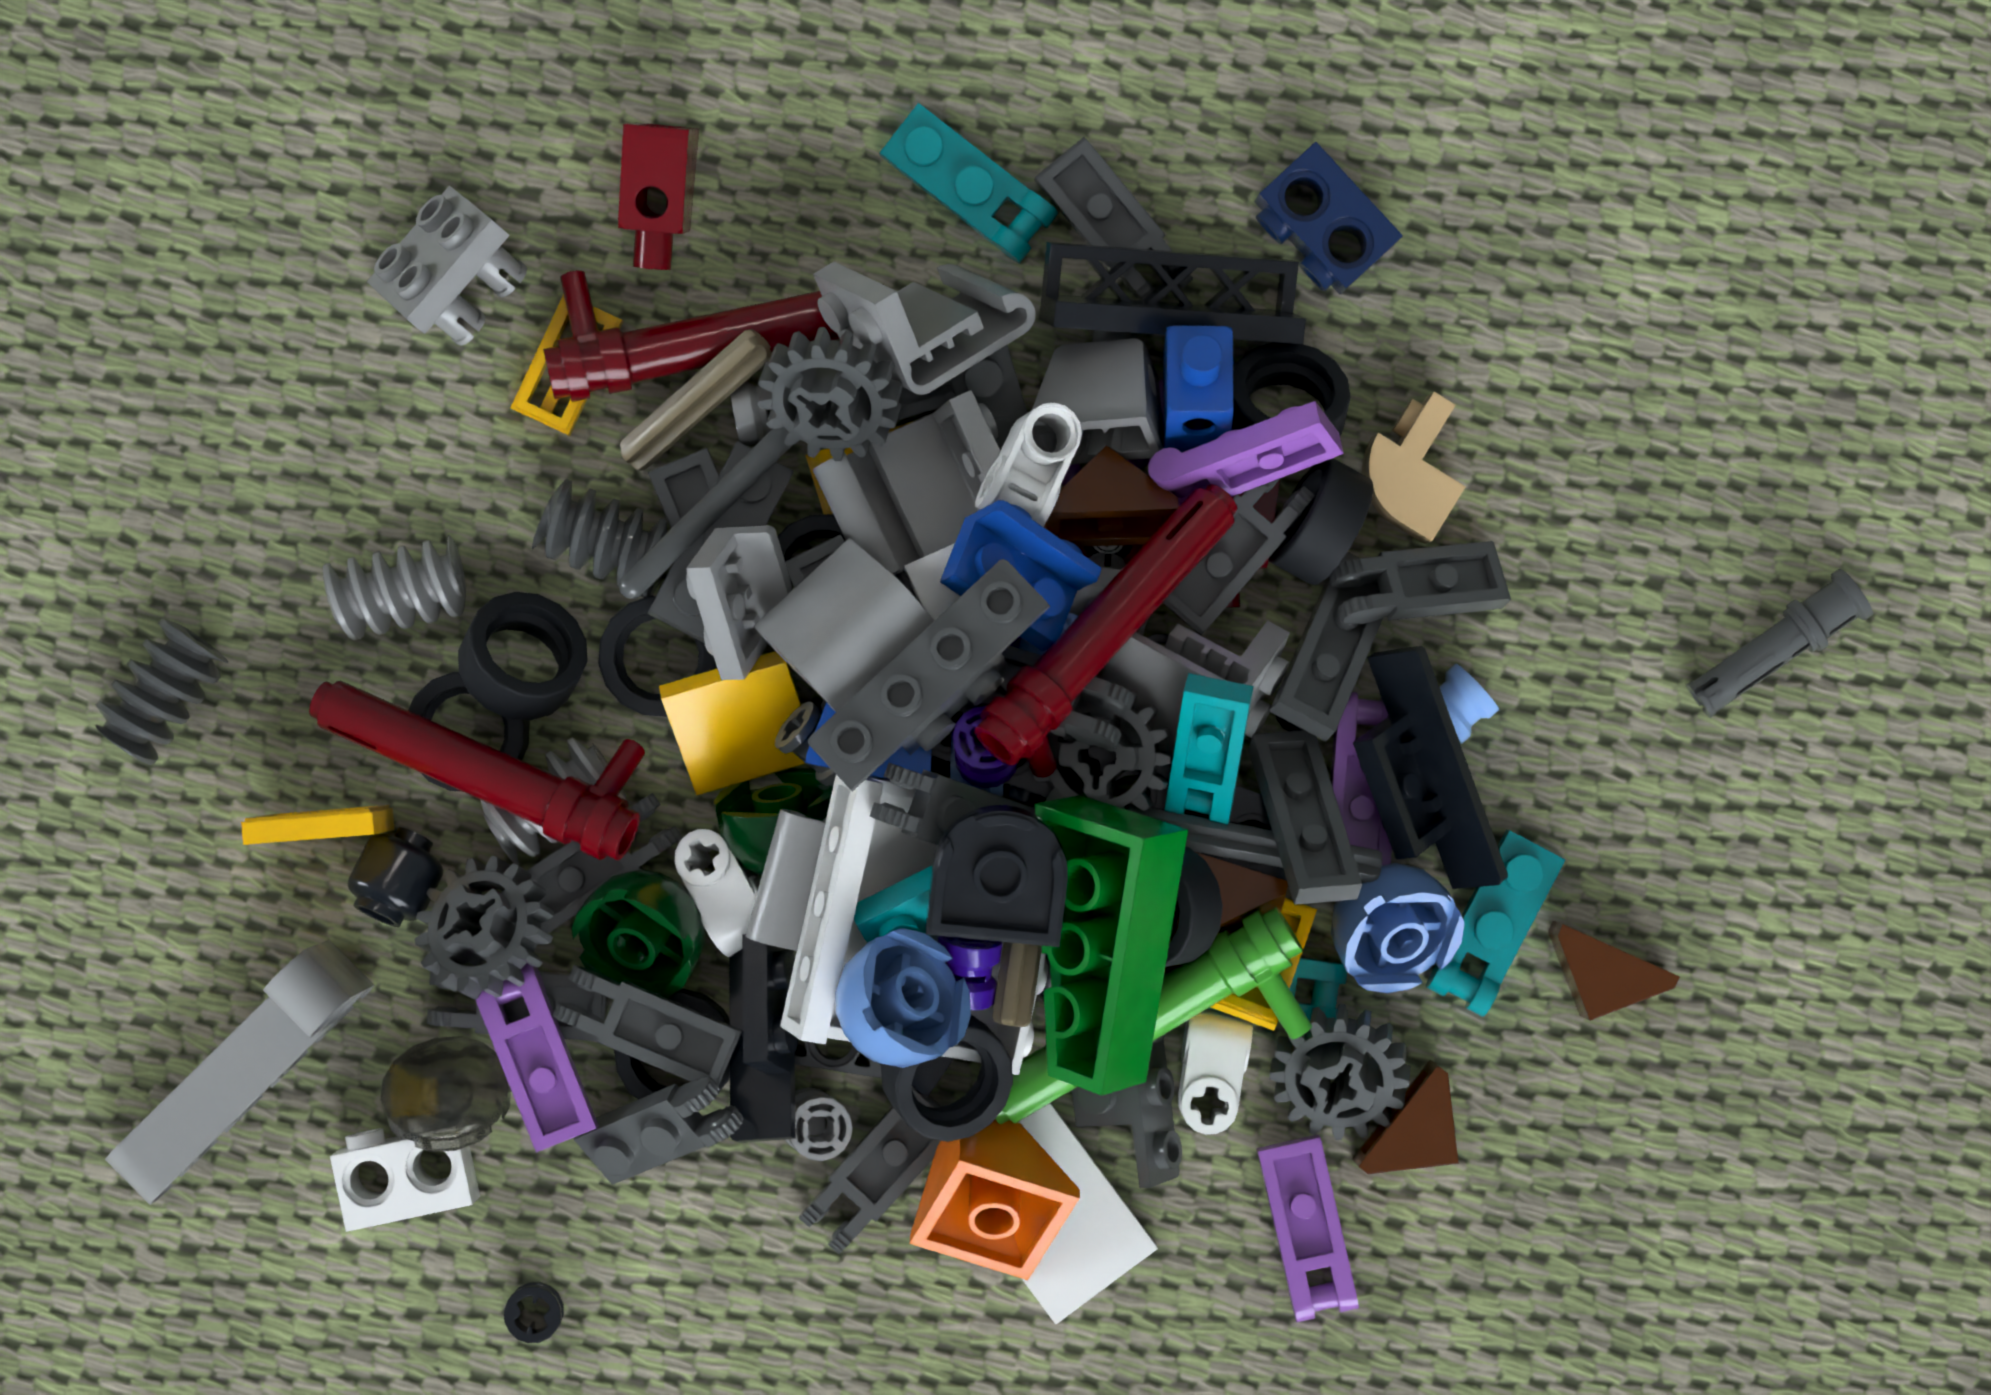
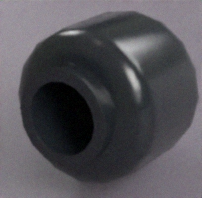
[347,827,443,927]

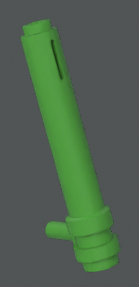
[995,907,1312,1124]

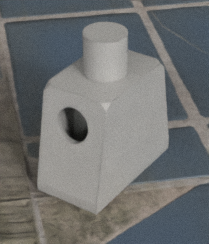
[1031,330,1164,465]

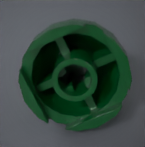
[714,768,833,875]
[572,869,706,998]

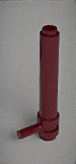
[543,270,884,402]
[975,484,1238,778]
[309,680,645,861]

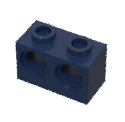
[1254,142,1403,295]

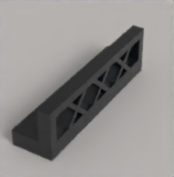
[1039,242,1306,344]

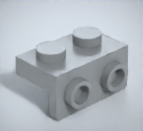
[686,525,793,680]

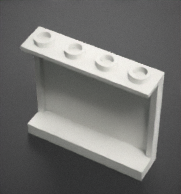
[780,775,1048,1075]

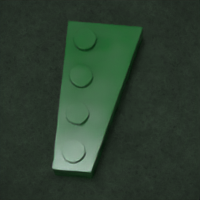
[1035,795,1188,1096]

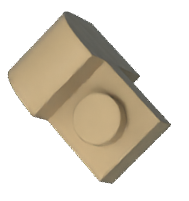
[1362,392,1466,544]

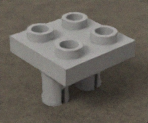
[367,185,527,346]

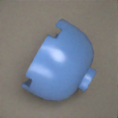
[1331,863,1464,994]
[835,928,971,1068]

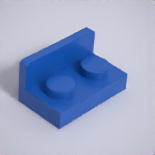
[940,500,1102,651]

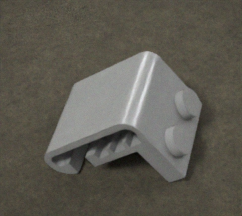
[813,262,1036,395]
[813,390,1000,575]
[753,538,935,712]
[1084,618,1290,764]
[745,809,826,951]

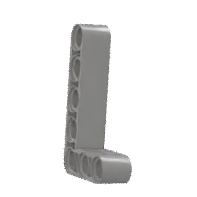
[105,940,375,1205]

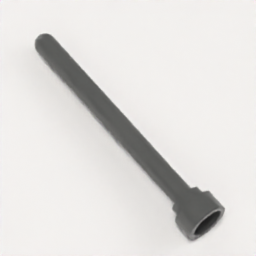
[619,427,793,599]

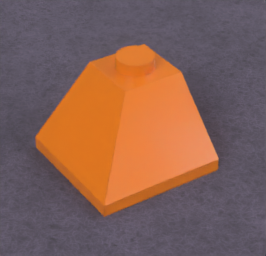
[910,1119,1080,1280]

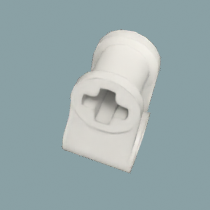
[975,403,1082,527]
[674,829,761,957]
[1178,1009,1253,1135]

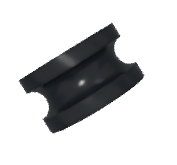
[504,1282,564,1343]

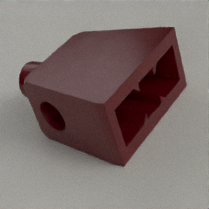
[618,122,700,270]

